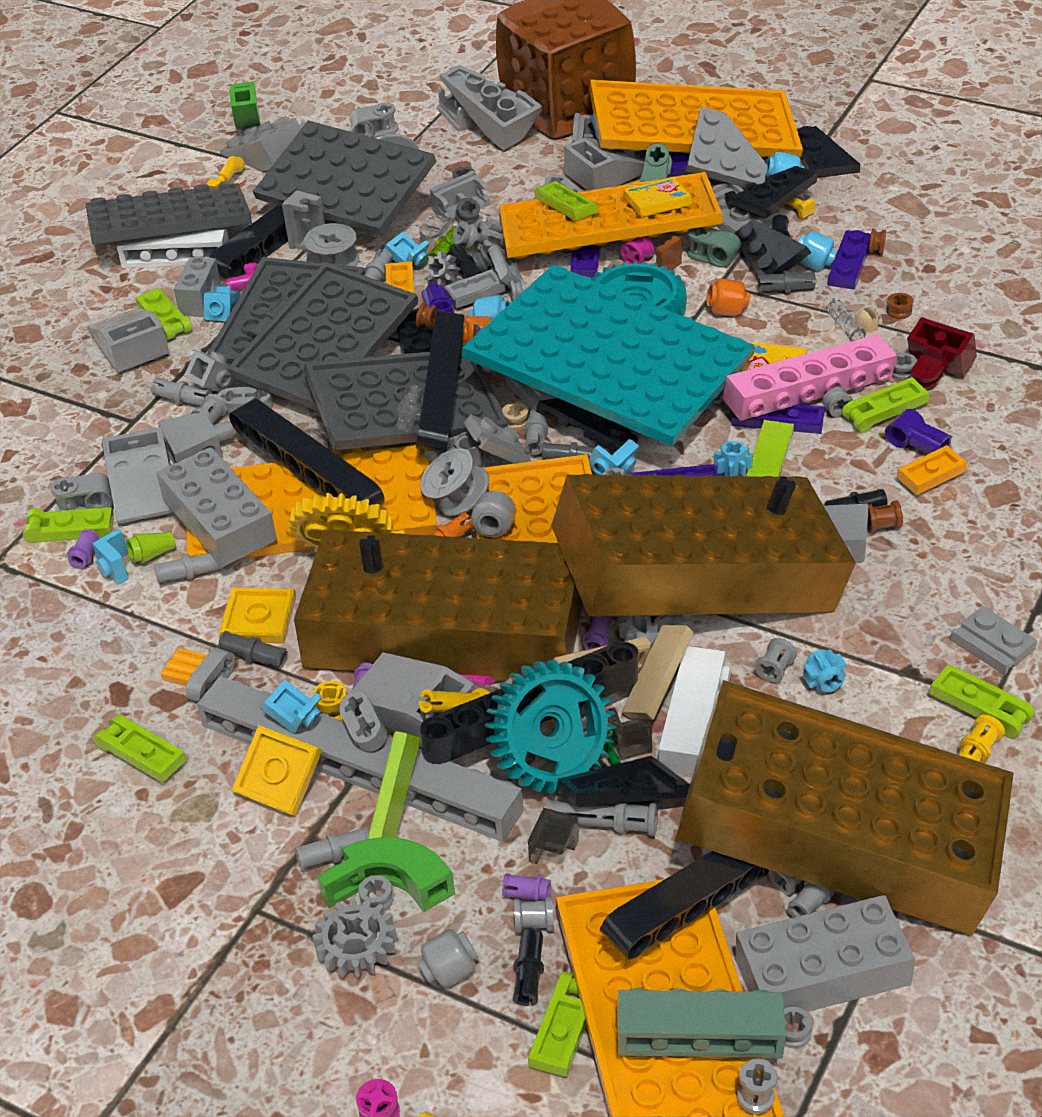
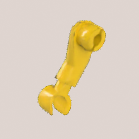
[207,156,245,187]

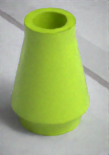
[126,531,175,564]

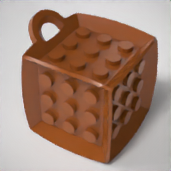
[496,0,636,138]

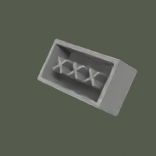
[156,447,277,568]
[735,895,915,1012]

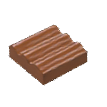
[656,235,682,271]

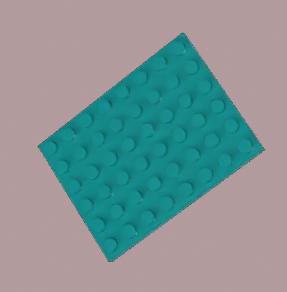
[462,264,756,446]

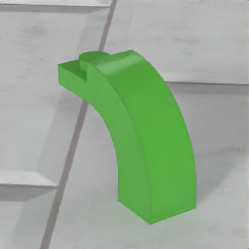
[229,81,261,129]
[317,837,455,912]

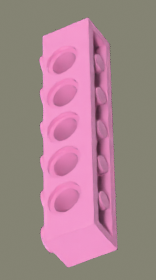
[722,334,897,421]

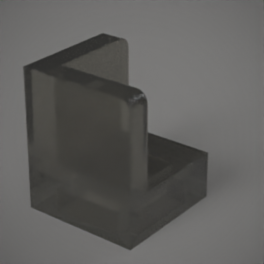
[608,707,653,760]
[527,807,579,864]

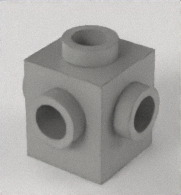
[184,350,232,394]

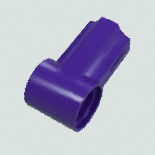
[422,283,455,313]
[885,409,952,454]

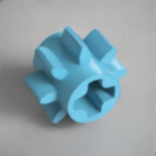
[714,441,753,476]
[803,649,847,692]

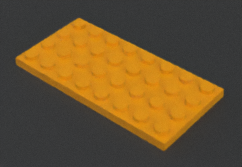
[589,80,803,158]
[499,172,723,259]
[187,445,437,559]
[556,879,784,1117]

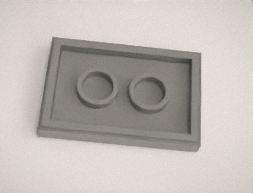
[712,182,778,233]

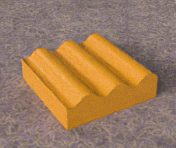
[161,648,207,686]

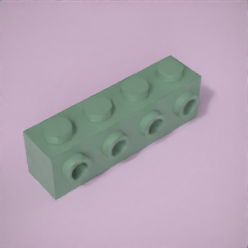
[617,988,786,1058]

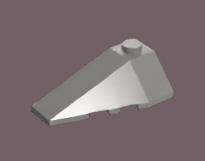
[440,65,542,150]

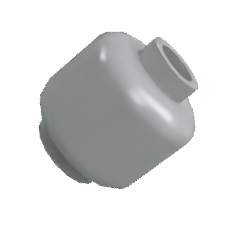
[471,491,516,538]
[418,929,478,988]

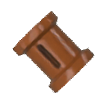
[867,500,903,533]

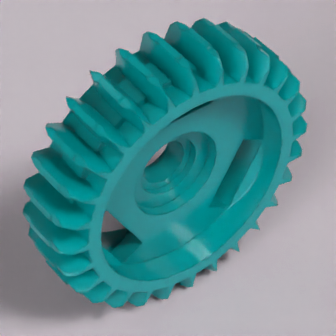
[590,261,687,316]
[485,660,616,794]

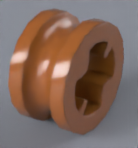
[869,228,886,254]
[887,292,913,319]
[416,302,438,331]

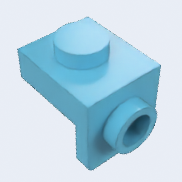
[384,232,430,267]
[204,285,241,321]
[589,439,639,475]
[92,529,129,585]
[261,679,322,734]

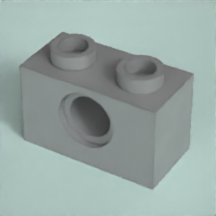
[174,256,221,317]

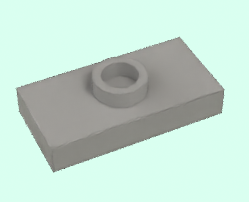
[488,244,522,286]
[444,269,505,309]

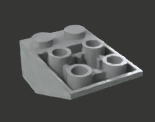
[220,117,301,171]
[564,138,645,190]
[87,308,170,373]
[102,427,174,524]
[350,652,474,747]

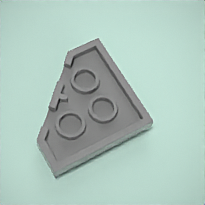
[686,107,768,187]

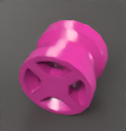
[620,236,655,264]
[356,1079,400,1117]

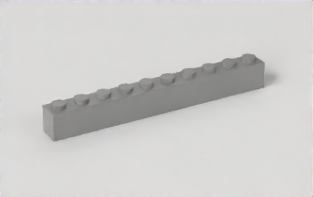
[197,676,524,842]

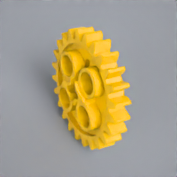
[288,493,394,552]

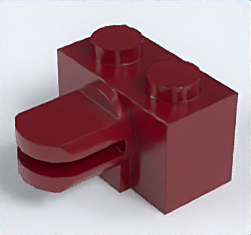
[907,317,977,390]

